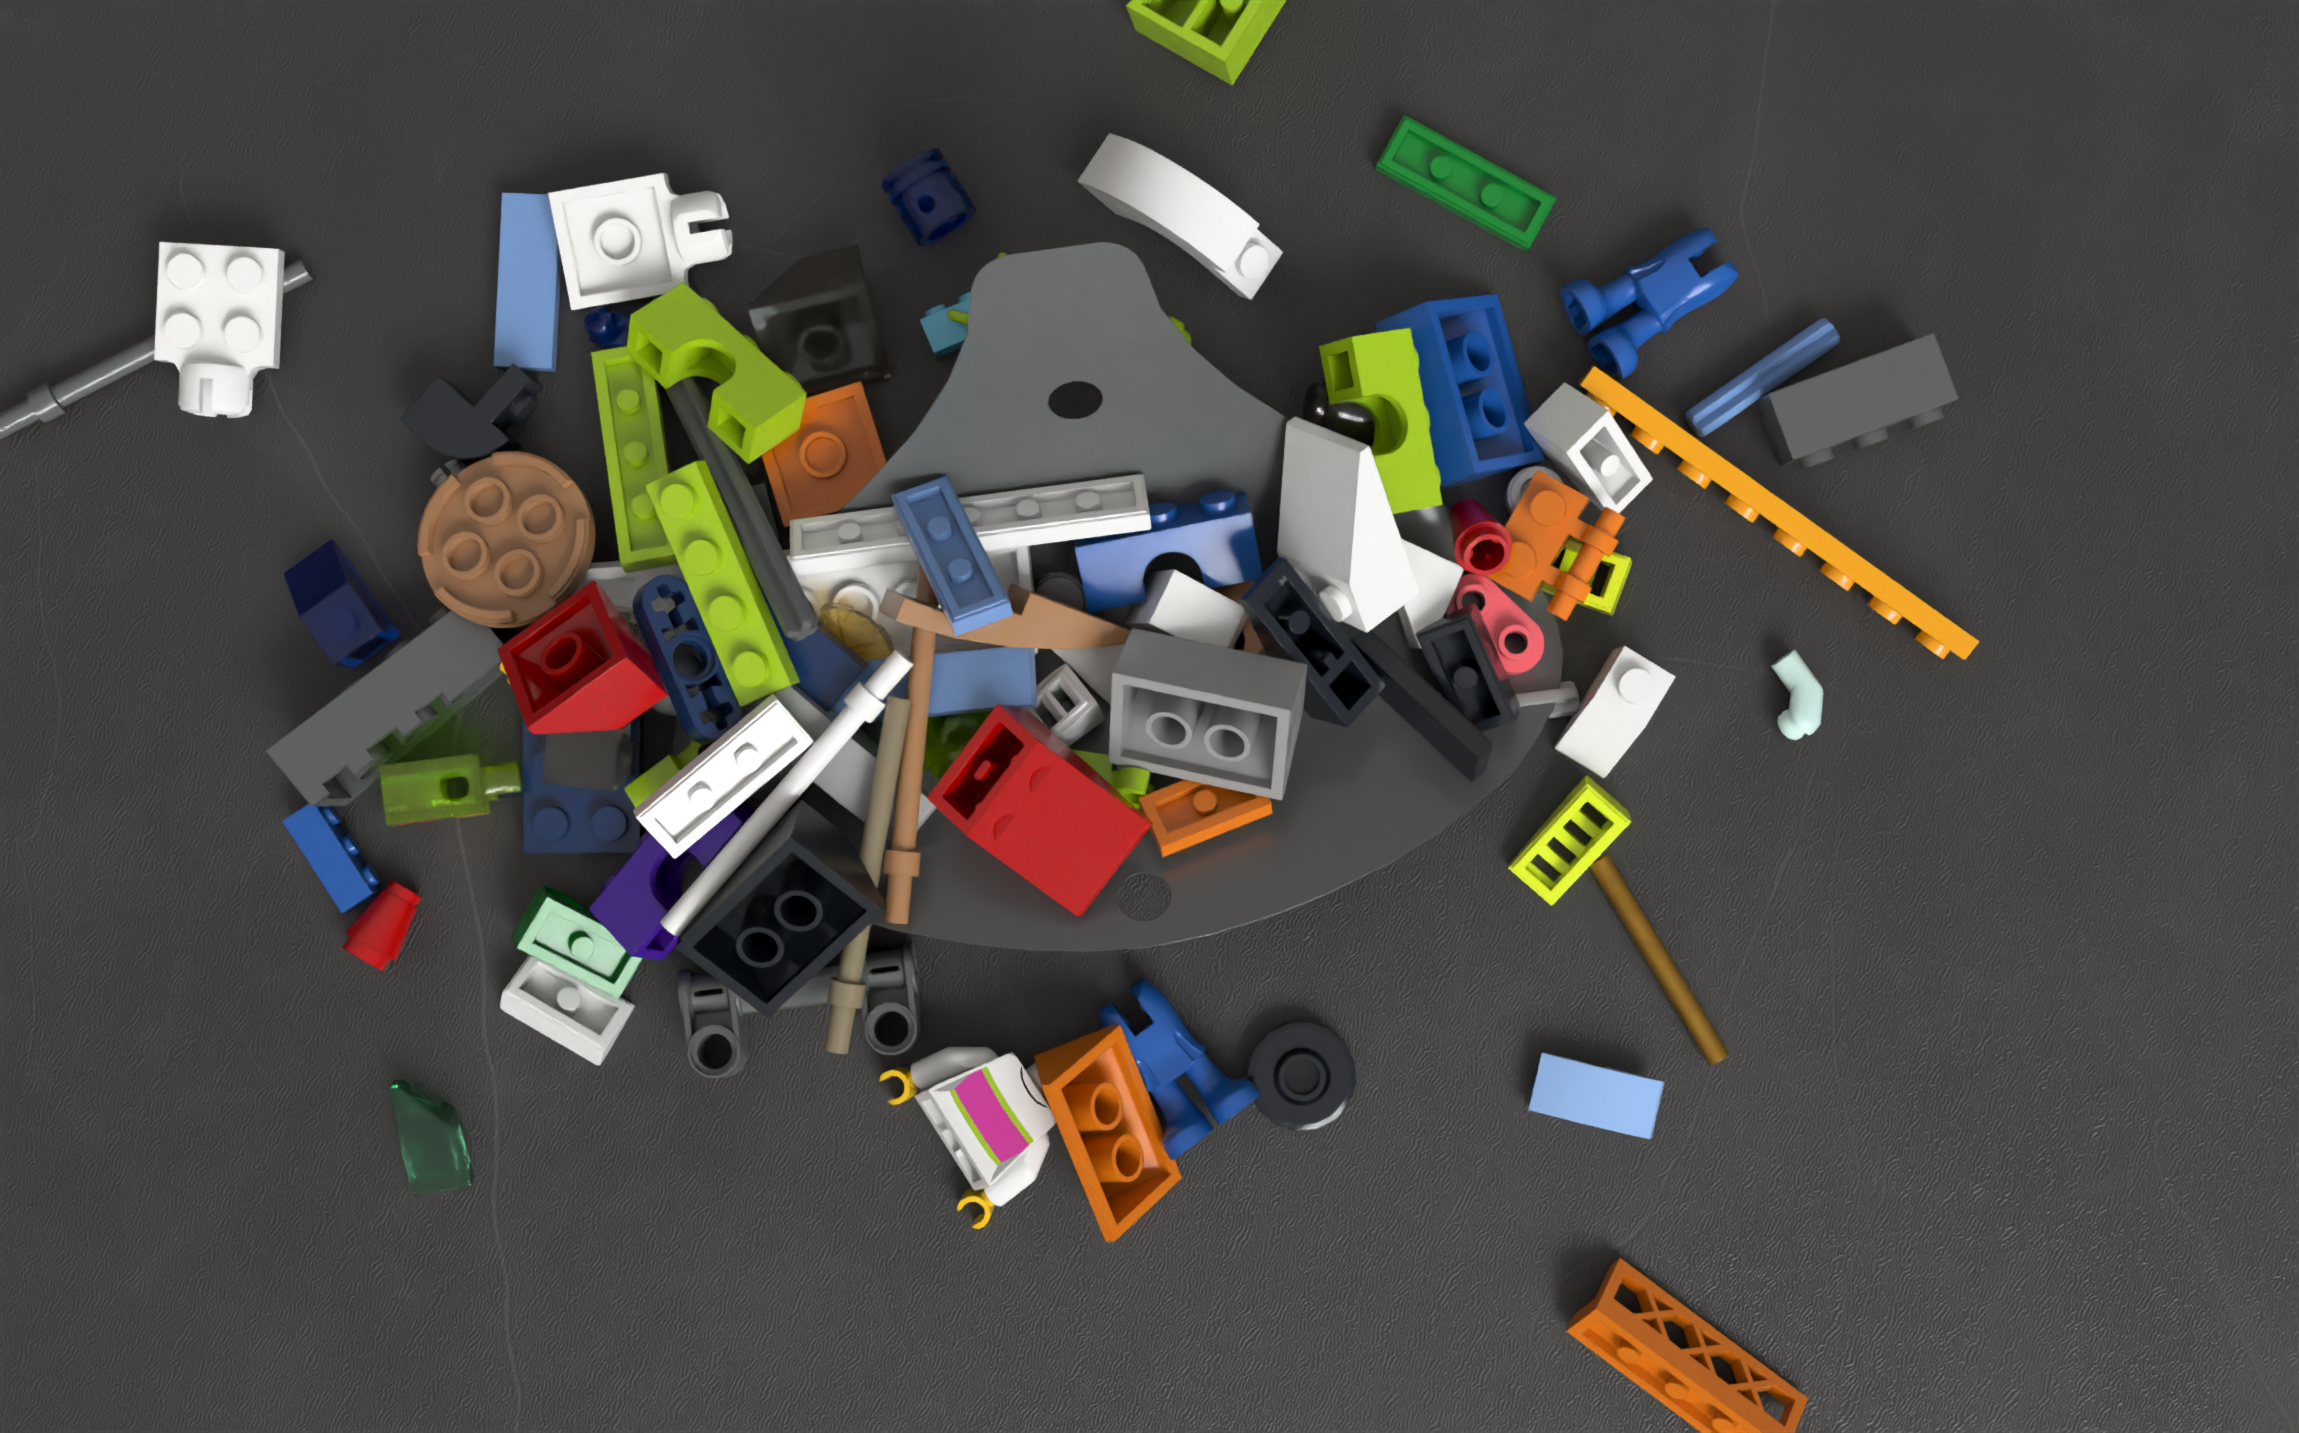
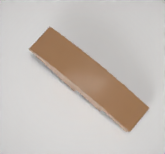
[878,583,1131,650]

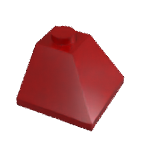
[497,580,668,735]

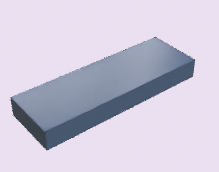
[494,192,561,372]
[891,476,1013,636]

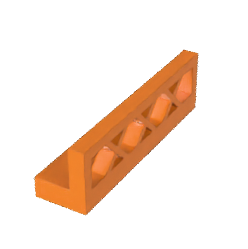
[1566,1258,1808,1433]

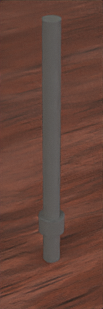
[0,258,314,439]

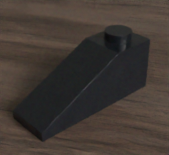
[1239,557,1386,728]

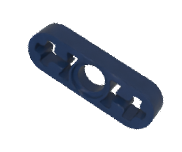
[632,575,742,745]

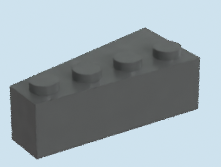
[266,606,510,807]

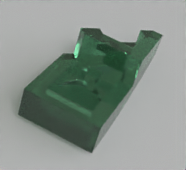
[390,1079,475,1197]

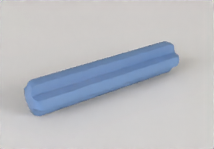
[1685,318,1840,437]

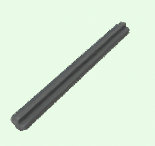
[664,376,818,642]

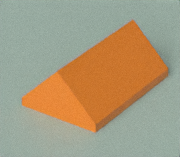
[1034,1025,1182,1242]

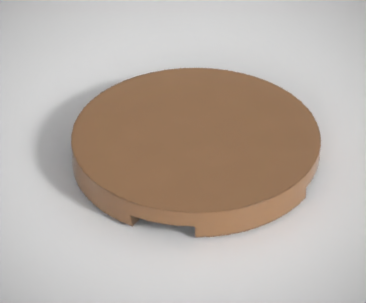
[417,451,596,628]

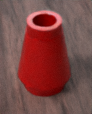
[1449,499,1512,576]
[342,880,422,971]

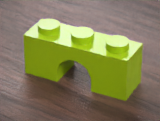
[626,282,807,464]
[1319,328,1443,514]

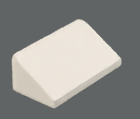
[500,955,635,1066]

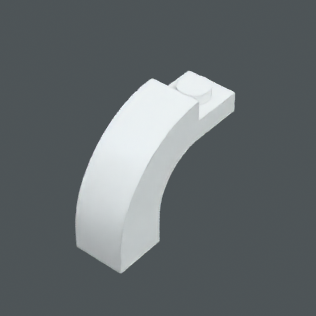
[1077,133,1283,300]

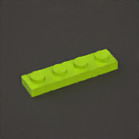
[591,346,678,573]
[645,460,800,707]

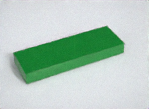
[1375,115,1557,252]

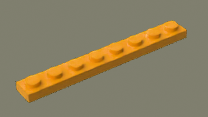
[1579,364,1979,660]

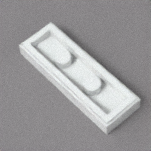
[633,694,814,859]

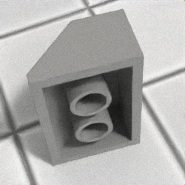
[1109,628,1308,801]

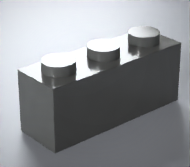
[1756,333,1959,470]

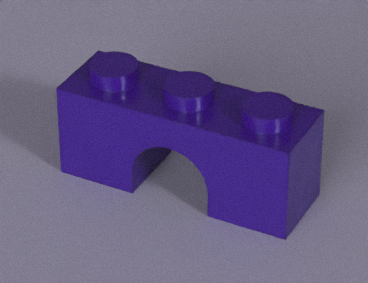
[589,801,755,960]

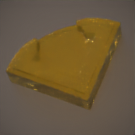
[820,603,895,660]

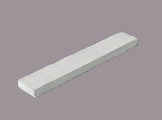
[790,474,1151,576]

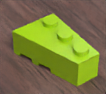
[1126,0,1286,86]

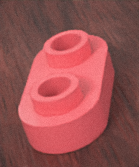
[1444,574,1544,675]

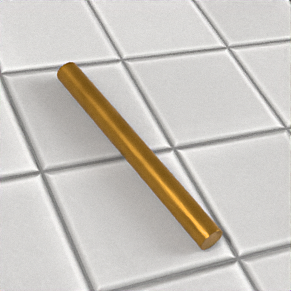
[1589,853,1730,1065]

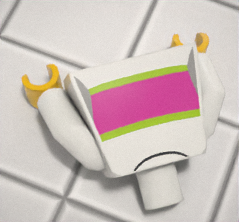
[879,1047,1056,1229]

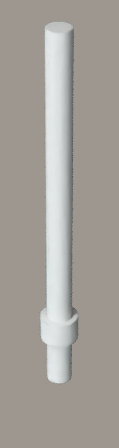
[660,649,914,937]

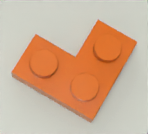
[1138,780,1272,858]

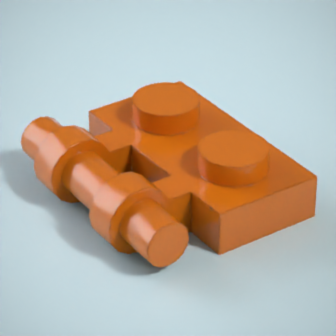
[1485,470,1626,621]

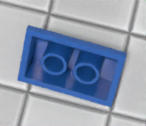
[1374,294,1544,489]

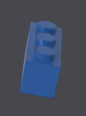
[282,804,382,913]

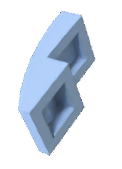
[1529,1053,1664,1139]

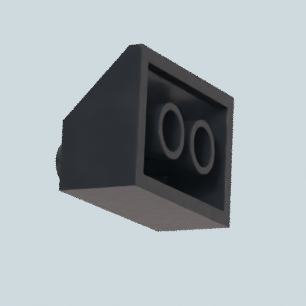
[675,800,886,1018]

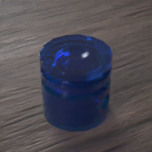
[881,148,977,247]

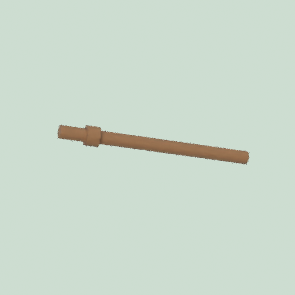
[883,563,939,924]

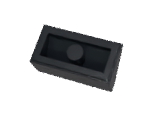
[1416,603,1520,732]

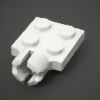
[548,173,732,310]
[154,242,285,418]

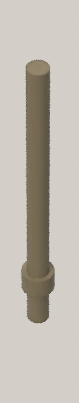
[824,695,911,1054]

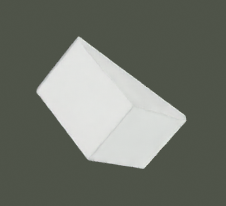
[1396,539,1464,648]
[1125,569,1248,649]

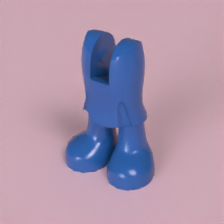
[1560,227,1739,381]
[1097,977,1261,1160]

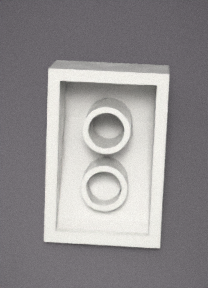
[1277,417,1420,633]

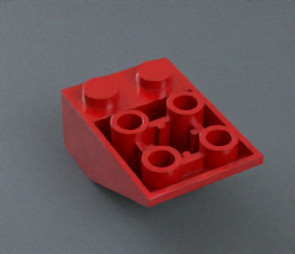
[927,704,1153,917]

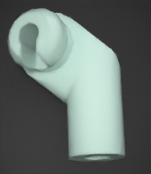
[1771,649,1824,740]

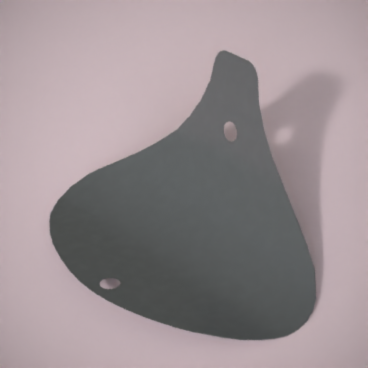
[673,242,1564,952]

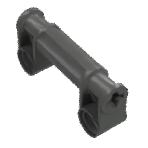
[678,940,922,1078]

